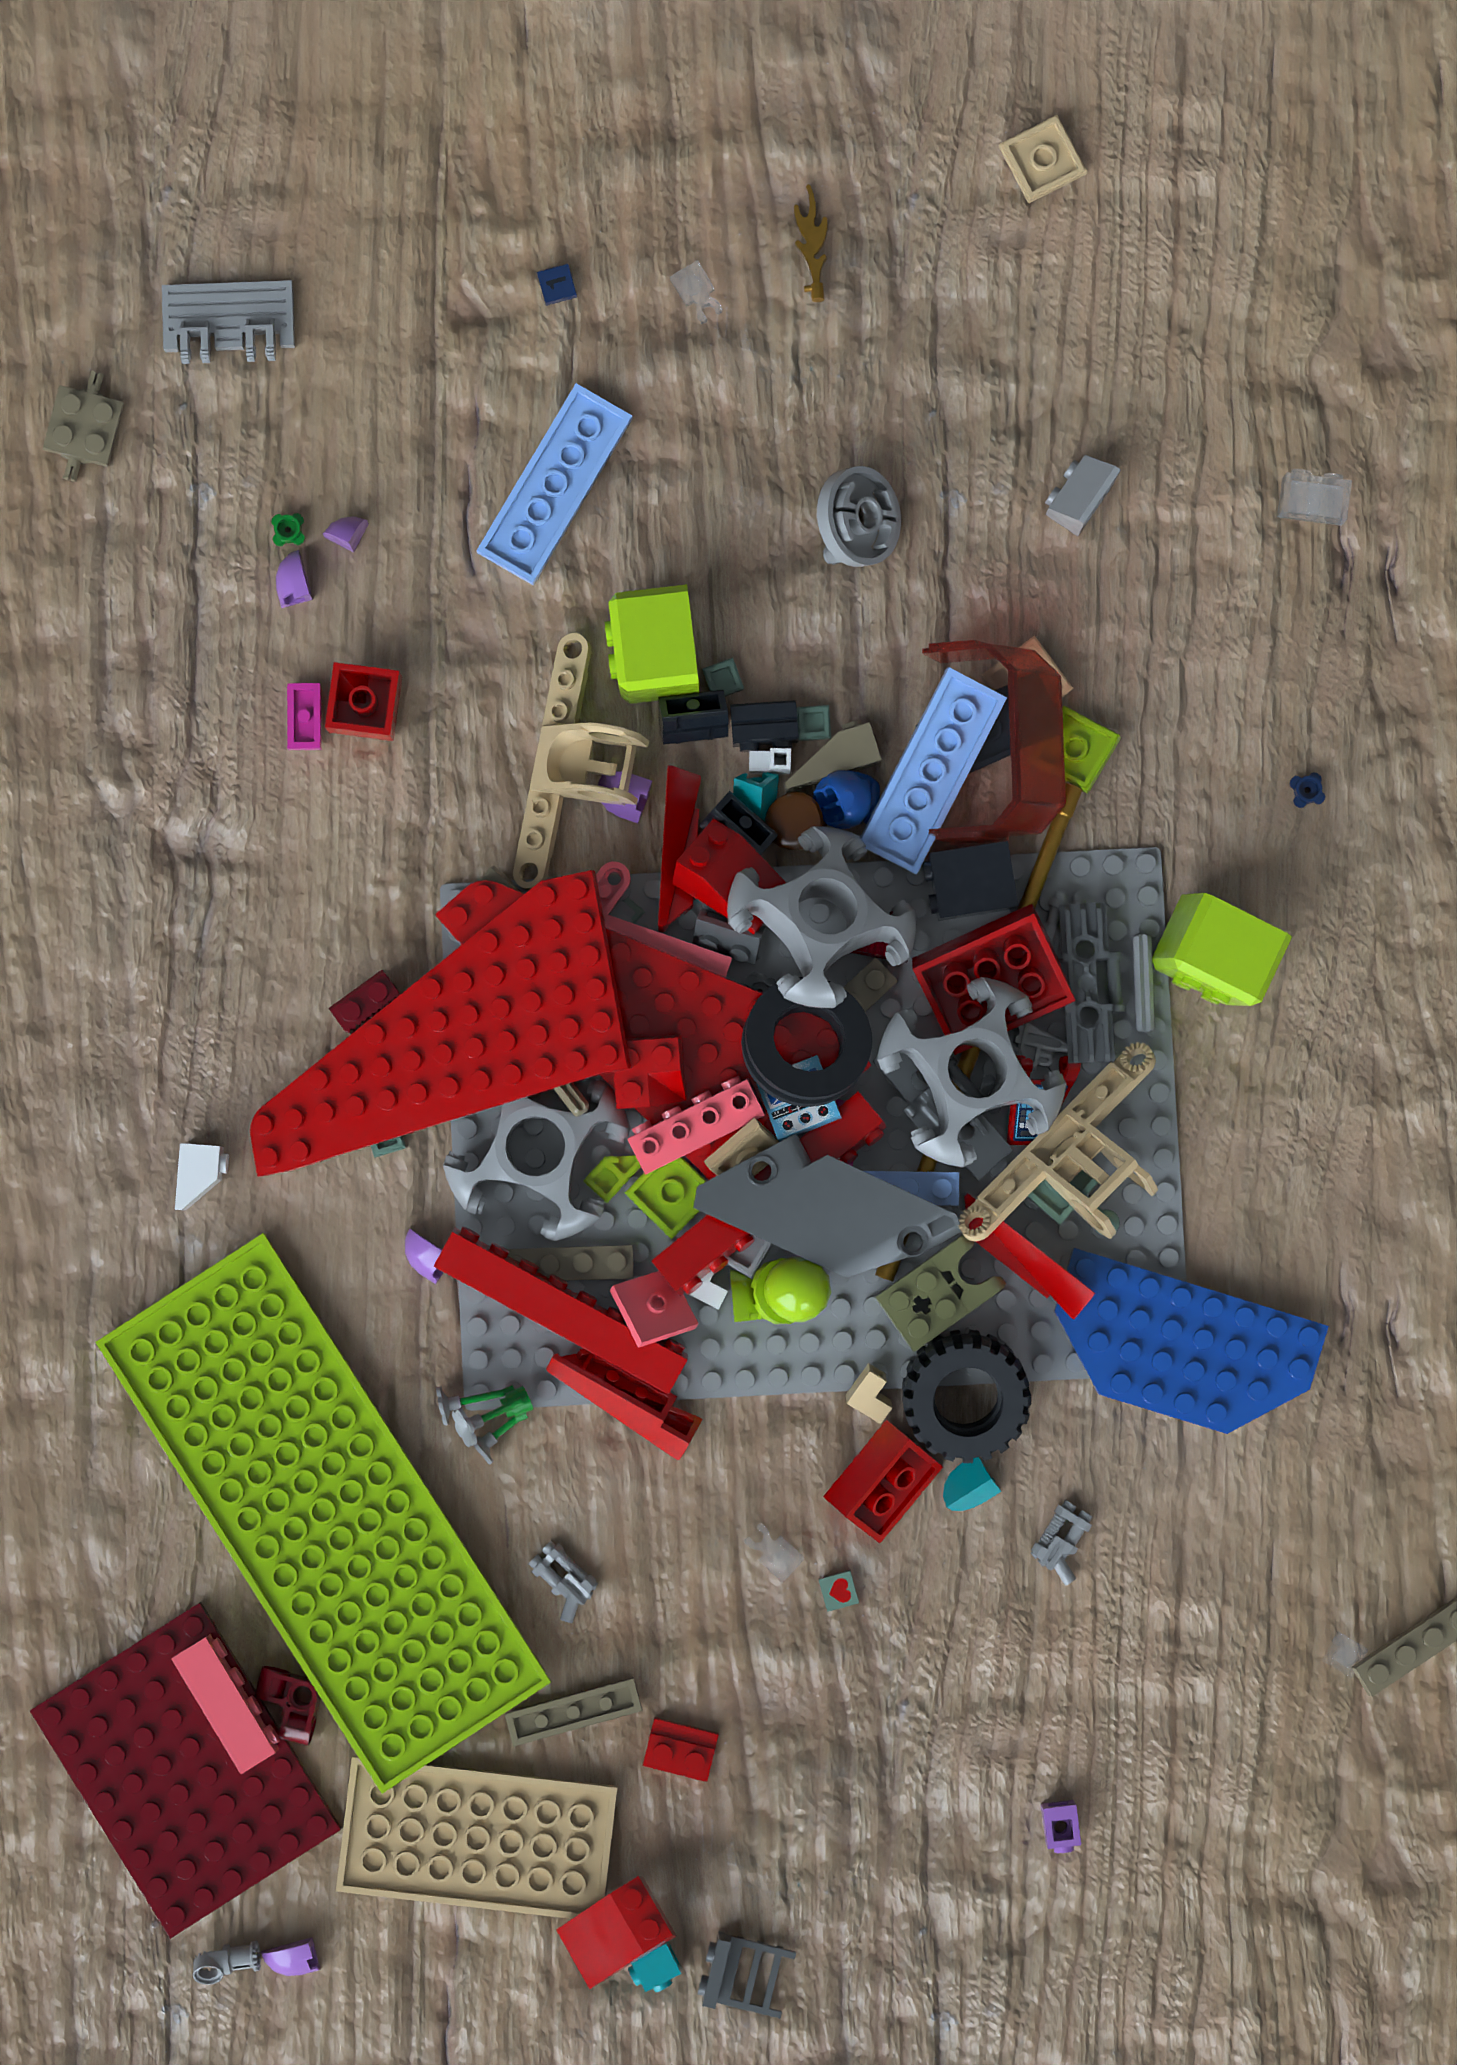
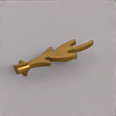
[794,184,828,302]

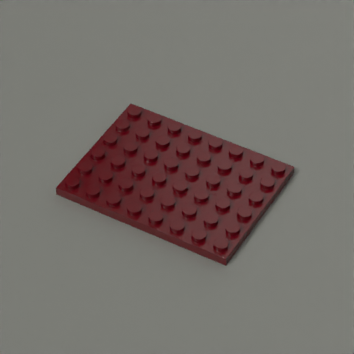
[30,1602,342,1939]

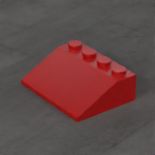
[912,903,1076,1055]

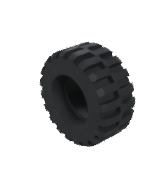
[902,1329,1031,1463]

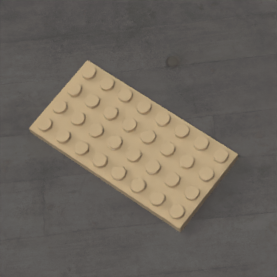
[336,1755,618,1919]

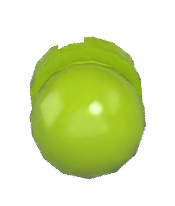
[751,1256,831,1324]

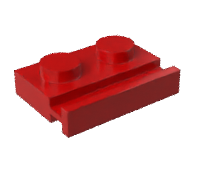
[642,1717,719,1782]

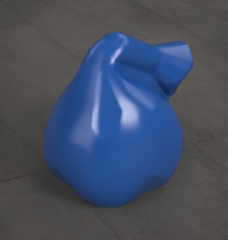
[813,770,880,829]

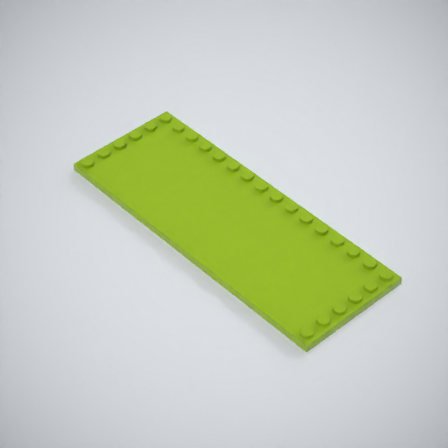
[95,1233,552,1794]

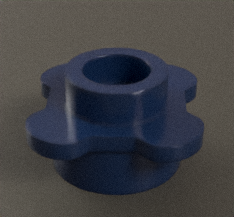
[1289,772,1326,808]

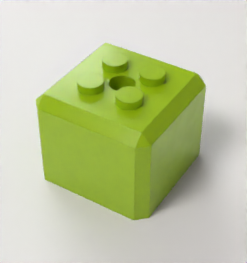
[604,584,699,704]
[1152,893,1292,1006]

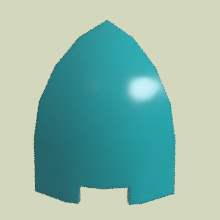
[733,772,779,822]
[943,1457,1002,1511]

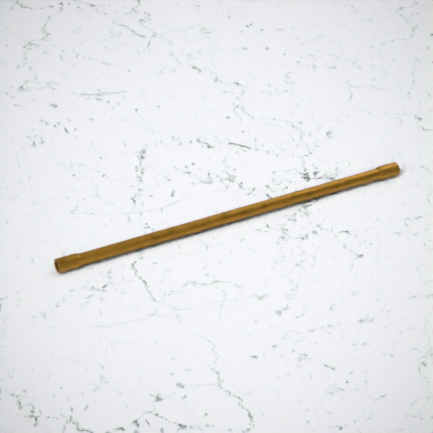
[875,783,1083,1282]

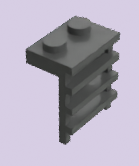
[692,903,766,964]
[697,1931,796,2019]

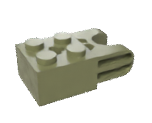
[874,1234,1006,1352]

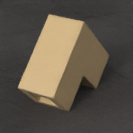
[845,1363,892,1424]

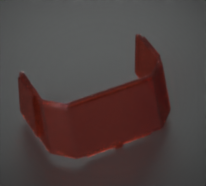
[922,640,1066,844]

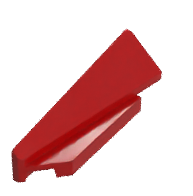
[658,765,701,933]
[964,1193,1096,1319]
[546,1349,703,1460]

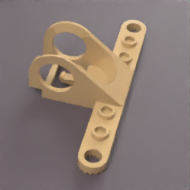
[513,633,649,890]
[958,1042,1158,1241]

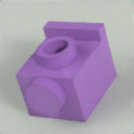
[1040,1800,1081,1853]

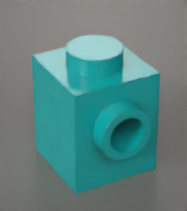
[628,1941,682,1992]

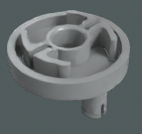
[817,466,901,567]

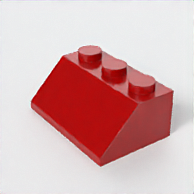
[823,1420,943,1543]

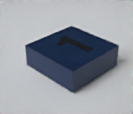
[537,264,577,306]

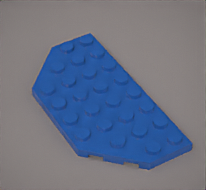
[1054,1248,1329,1434]

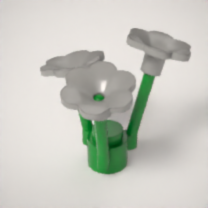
[436,1385,534,1465]

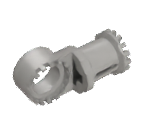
[193,1941,261,1985]

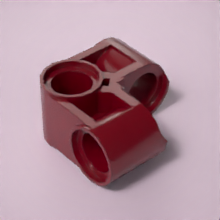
[254,1666,321,1746]

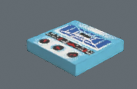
[756,1055,842,1142]

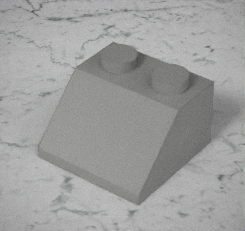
[1045,455,1121,537]

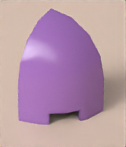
[323,516,369,552]
[276,550,313,608]
[598,771,652,824]
[405,1228,444,1284]
[261,1937,320,1976]

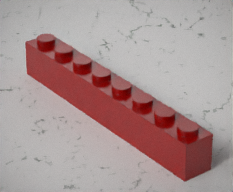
[651,1091,886,1296]
[433,1227,688,1394]

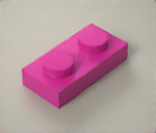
[287,683,322,750]

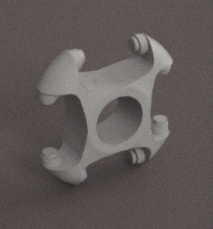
[727,826,917,1008]
[877,977,1066,1167]
[443,1080,630,1241]

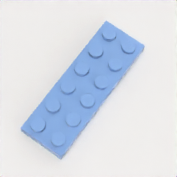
[476,383,633,586]
[860,667,1007,875]

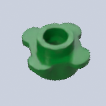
[271,513,305,547]

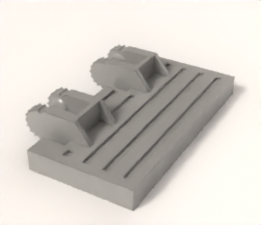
[162,280,295,364]

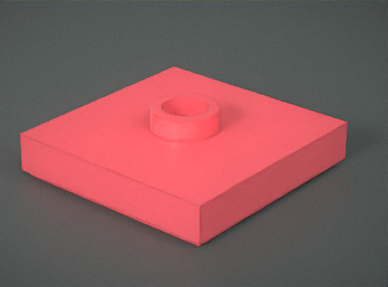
[610,1271,699,1348]

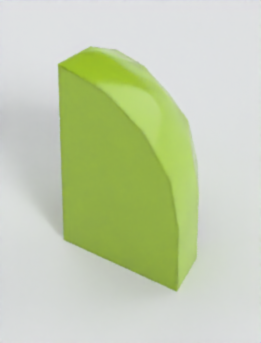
[730,1269,764,1322]

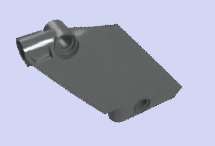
[693,1133,961,1278]

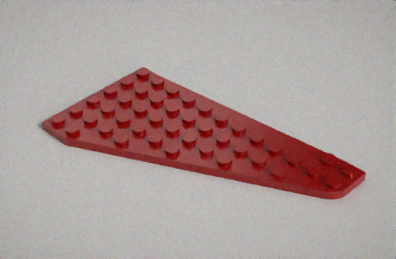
[250,870,631,1177]
[435,880,872,1180]

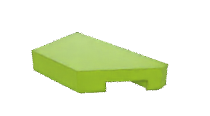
[583,1155,641,1203]

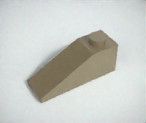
[785,720,882,793]

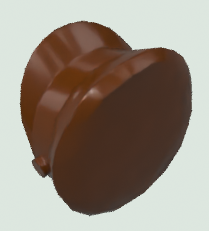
[765,792,827,850]

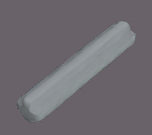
[1133,934,1155,1032]

